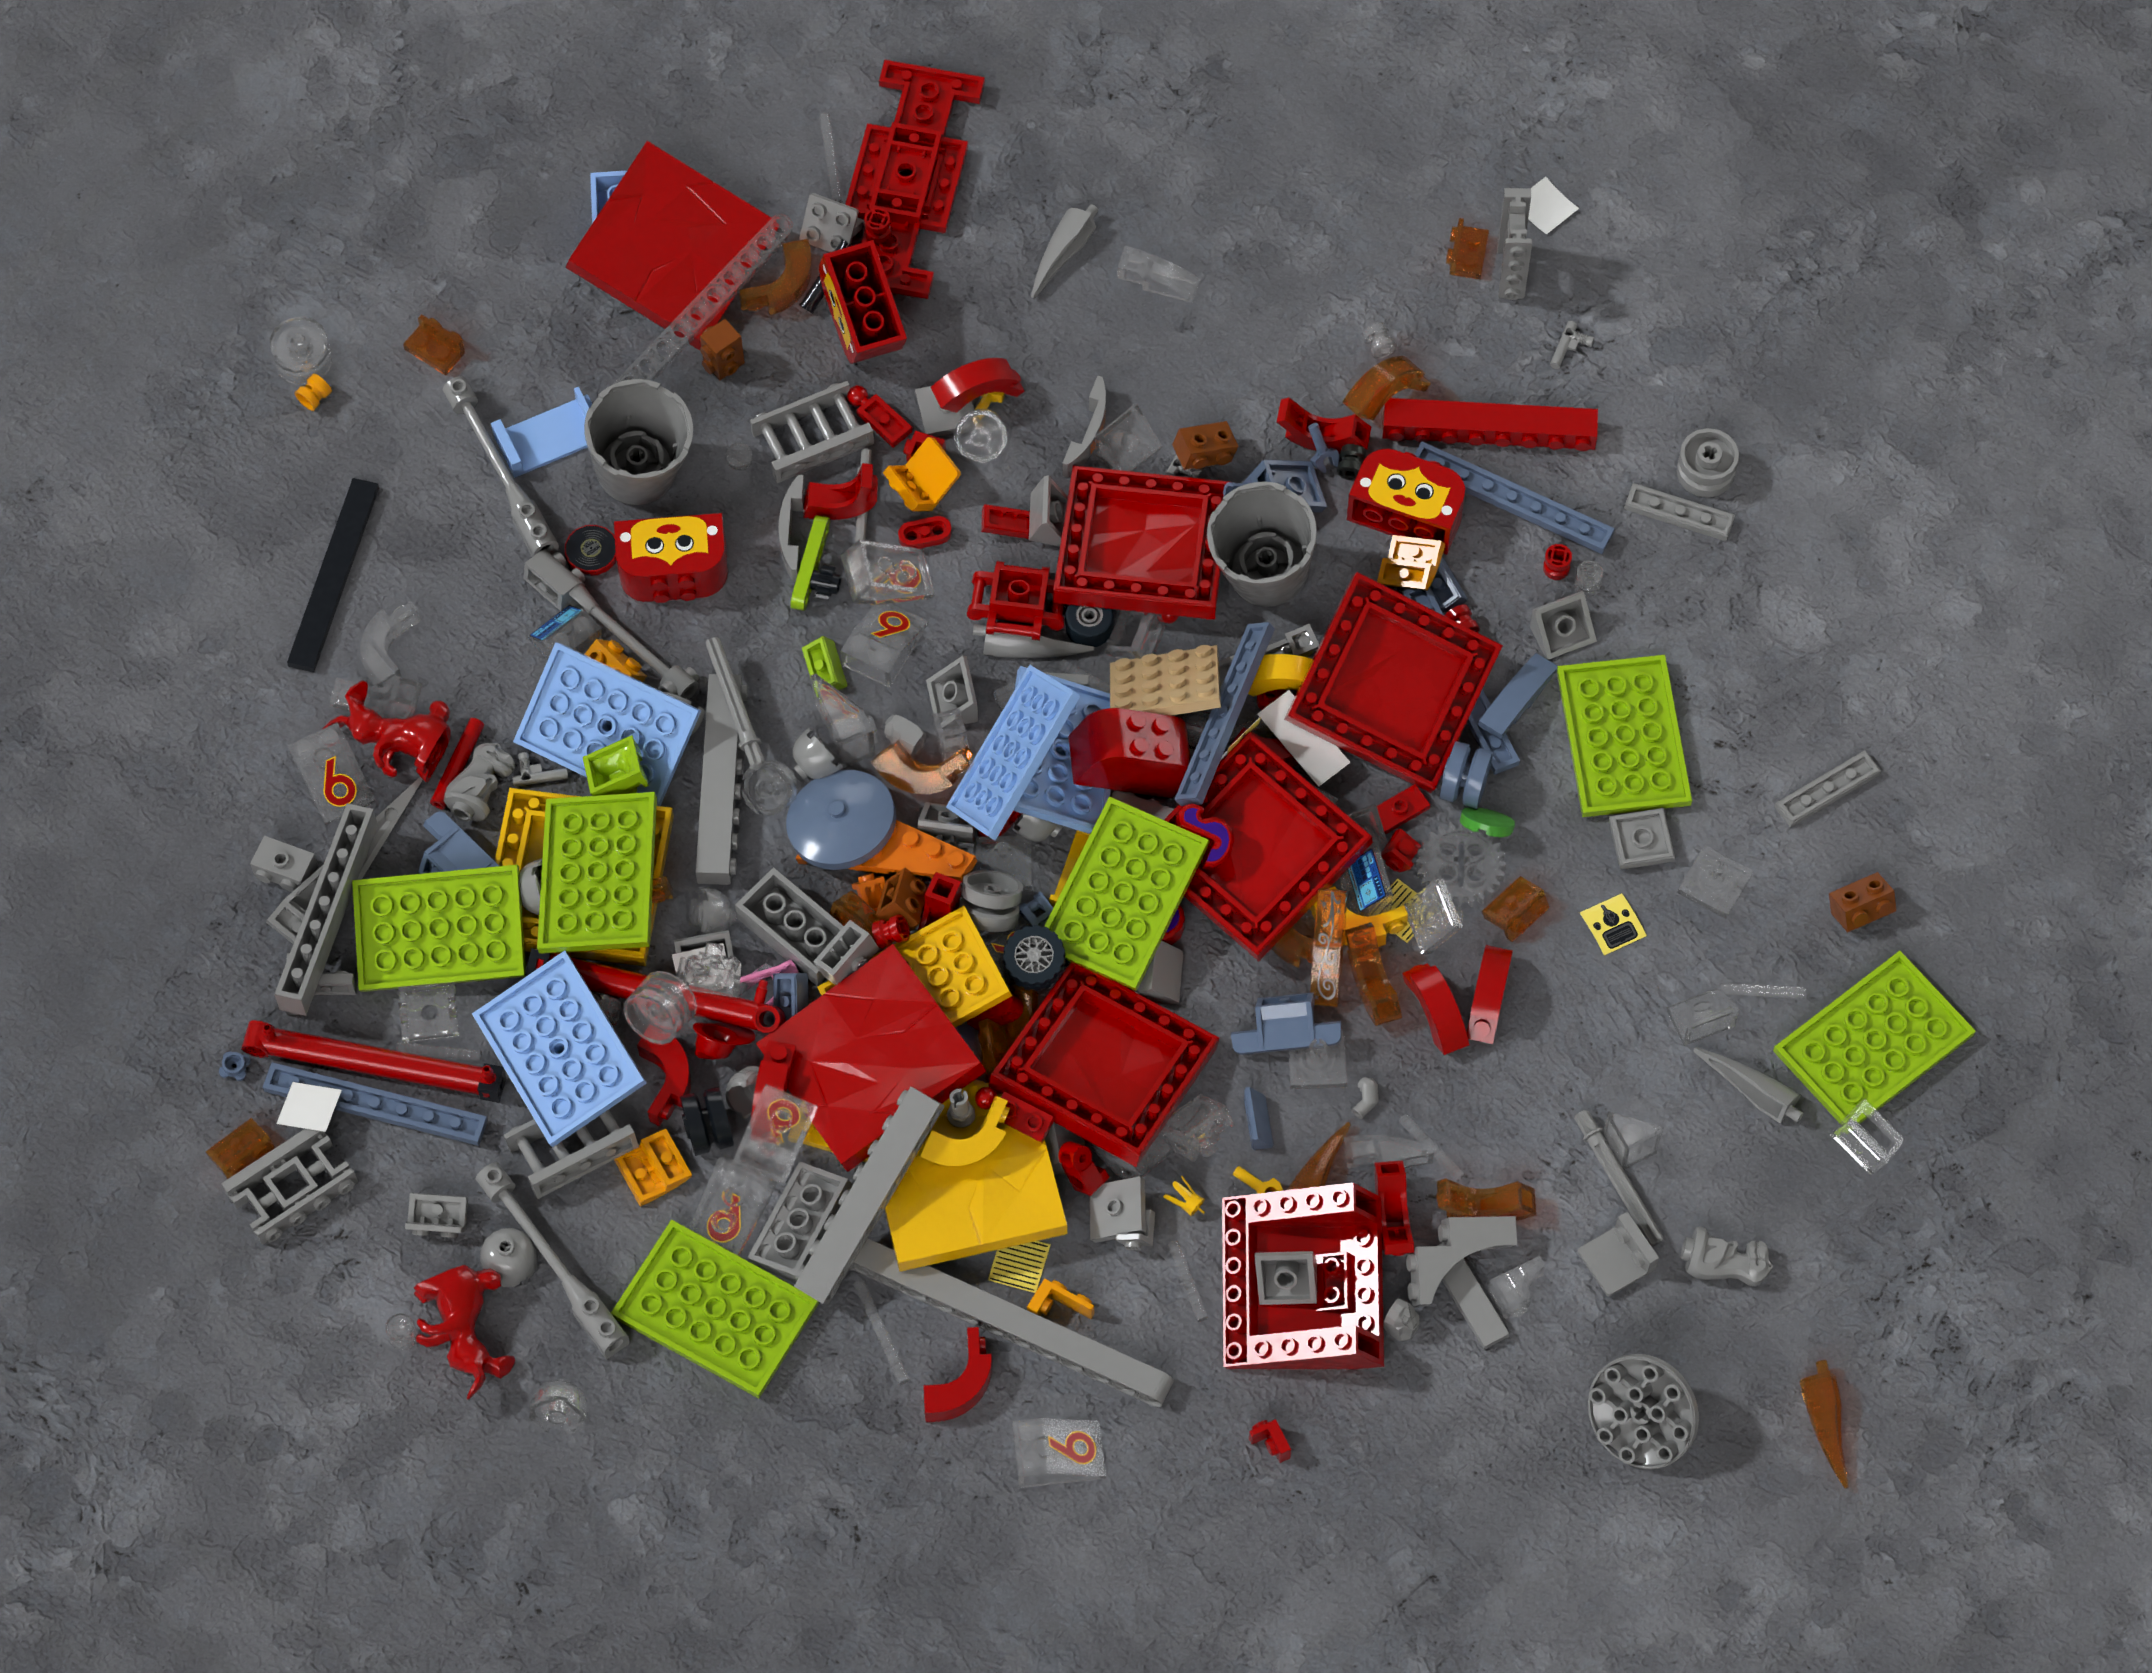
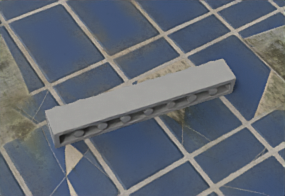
[696,674,748,885]
[274,803,378,1016]
[794,1087,945,1305]

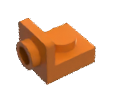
[851,873,885,916]

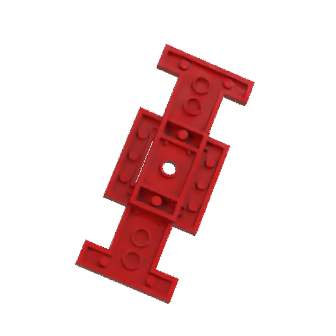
[845,60,985,299]

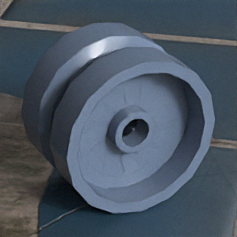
[1440,741,1493,809]

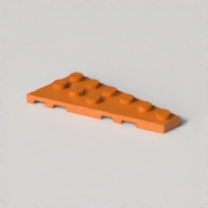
[796,820,978,883]

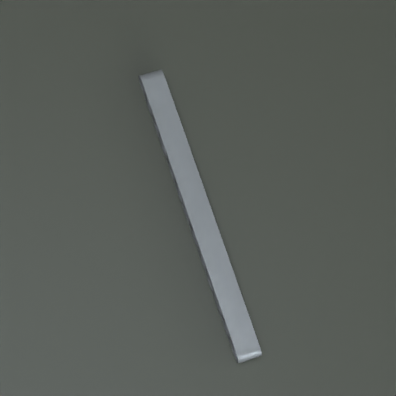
[850,1239,1174,1407]

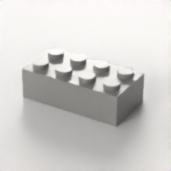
[735,867,844,986]

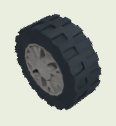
[1003,925,1066,991]

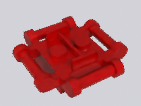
[967,561,1064,641]

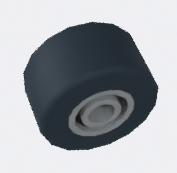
[1065,605,1114,647]

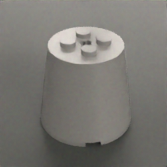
[584,379,693,505]
[1207,482,1317,607]

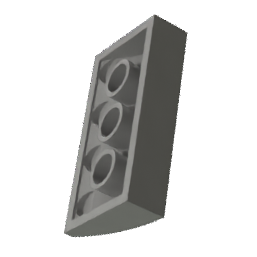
[747,1161,852,1283]

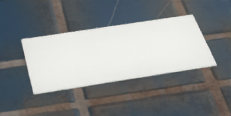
[1258,690,1351,787]

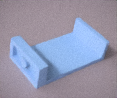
[491,387,592,478]

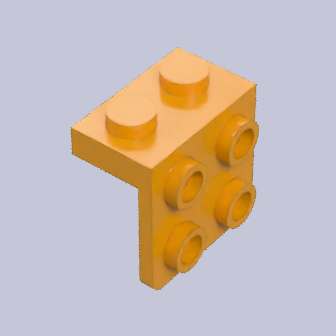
[883,437,961,512]
[584,639,647,682]

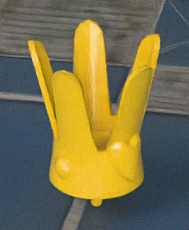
[1163,1175,1205,1216]

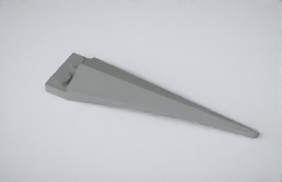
[266,777,423,944]

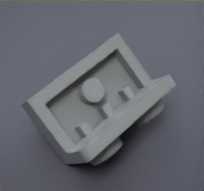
[405,1193,468,1238]

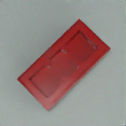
[981,504,1030,539]
[1369,784,1430,835]

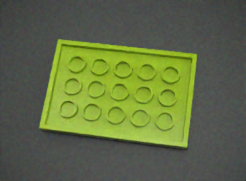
[1557,655,1692,817]
[537,792,657,954]
[1044,796,1210,991]
[352,865,526,992]
[1773,951,1976,1133]
[611,1219,819,1399]

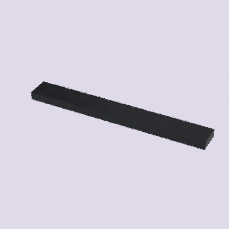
[287,478,379,672]

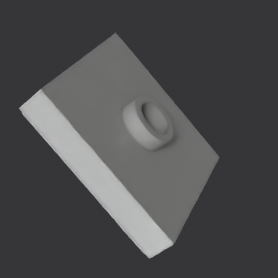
[915,386,978,437]
[1608,808,1675,870]
[1089,1176,1146,1243]

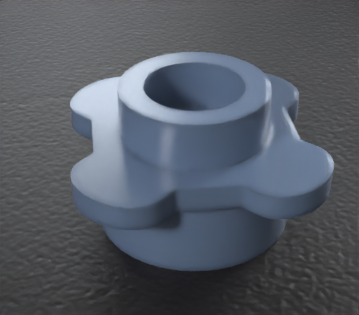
[219,1051,251,1081]

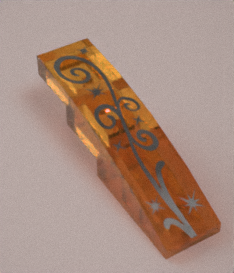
[1310,888,1347,1007]

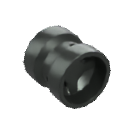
[1337,444,1367,480]

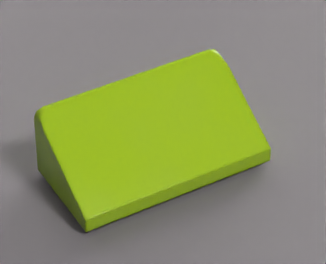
[802,636,847,695]

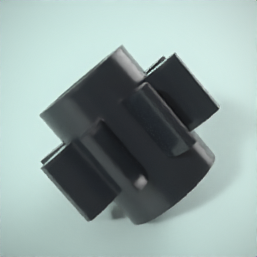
[810,564,841,600]

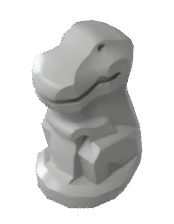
[444,743,515,822]
[1680,1226,1773,1287]

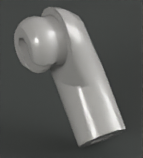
[1352,1077,1379,1119]

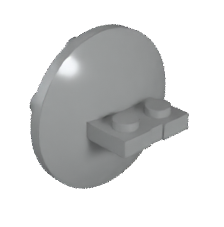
[1588,1354,1699,1469]

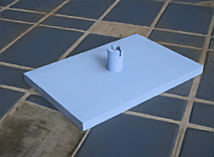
[513,642,702,806]
[946,665,1081,841]
[1013,666,1111,834]
[472,951,647,1147]

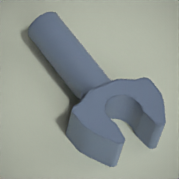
[1308,423,1339,473]

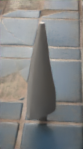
[1031,204,1099,299]
[972,624,1094,658]
[1693,1047,1803,1123]

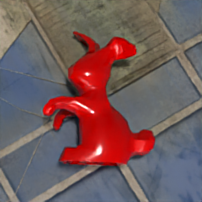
[321,681,451,783]
[414,1265,515,1400]

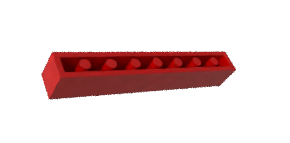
[1382,398,1598,451]

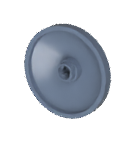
[786,770,896,870]

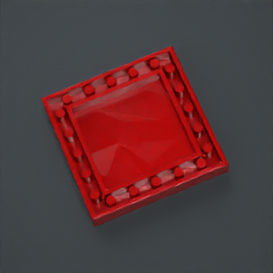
[565,141,781,350]
[1053,465,1229,620]
[1284,572,1503,793]
[1164,731,1373,961]
[756,944,986,1172]
[988,962,1220,1167]

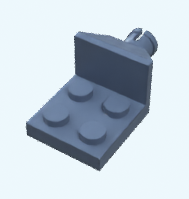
[1223,460,1327,512]

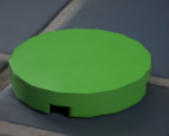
[1460,807,1515,837]

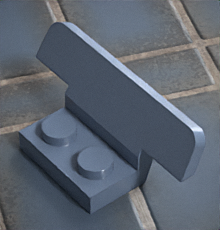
[418,812,499,874]
[1231,992,1341,1055]

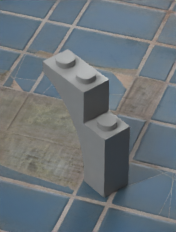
[1406,1216,1517,1307]

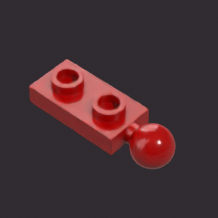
[847,385,913,448]
[975,1087,1055,1143]

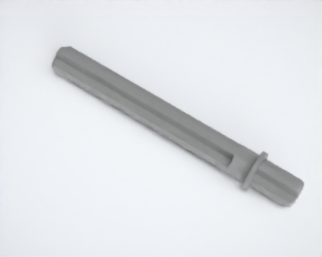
[706,637,765,769]
[1574,1110,1663,1246]

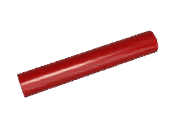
[430,718,485,810]

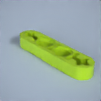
[791,515,830,611]

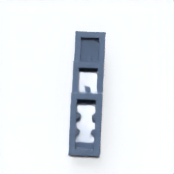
[1478,653,1557,739]

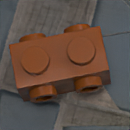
[700,319,745,380]
[1172,421,1239,470]
[876,868,928,931]
[1829,872,1896,933]

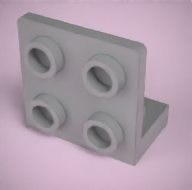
[1577,1212,1659,1297]

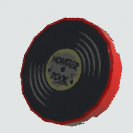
[565,525,616,576]

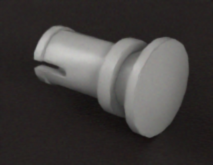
[947,1089,976,1128]

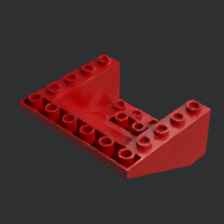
[1222,1183,1384,1369]

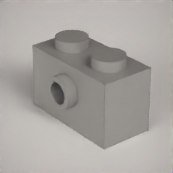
[250,836,318,892]
[813,920,879,985]

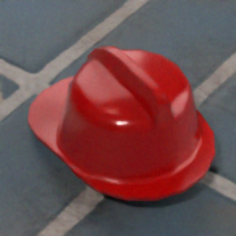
[693,1022,756,1060]

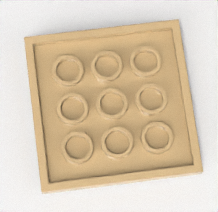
[1110,645,1221,716]

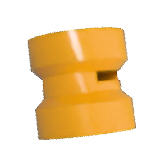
[294,374,332,411]

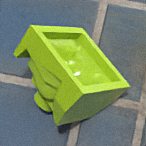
[582,735,649,796]

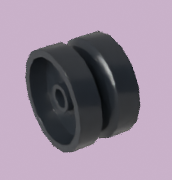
[680,1086,734,1156]

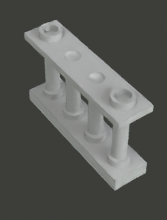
[750,381,874,483]
[504,1110,639,1199]

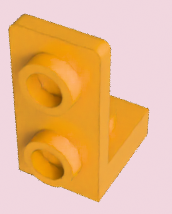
[1027,1278,1094,1319]

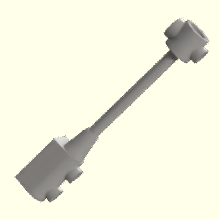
[443,376,560,557]
[524,550,699,700]
[476,1162,630,1360]

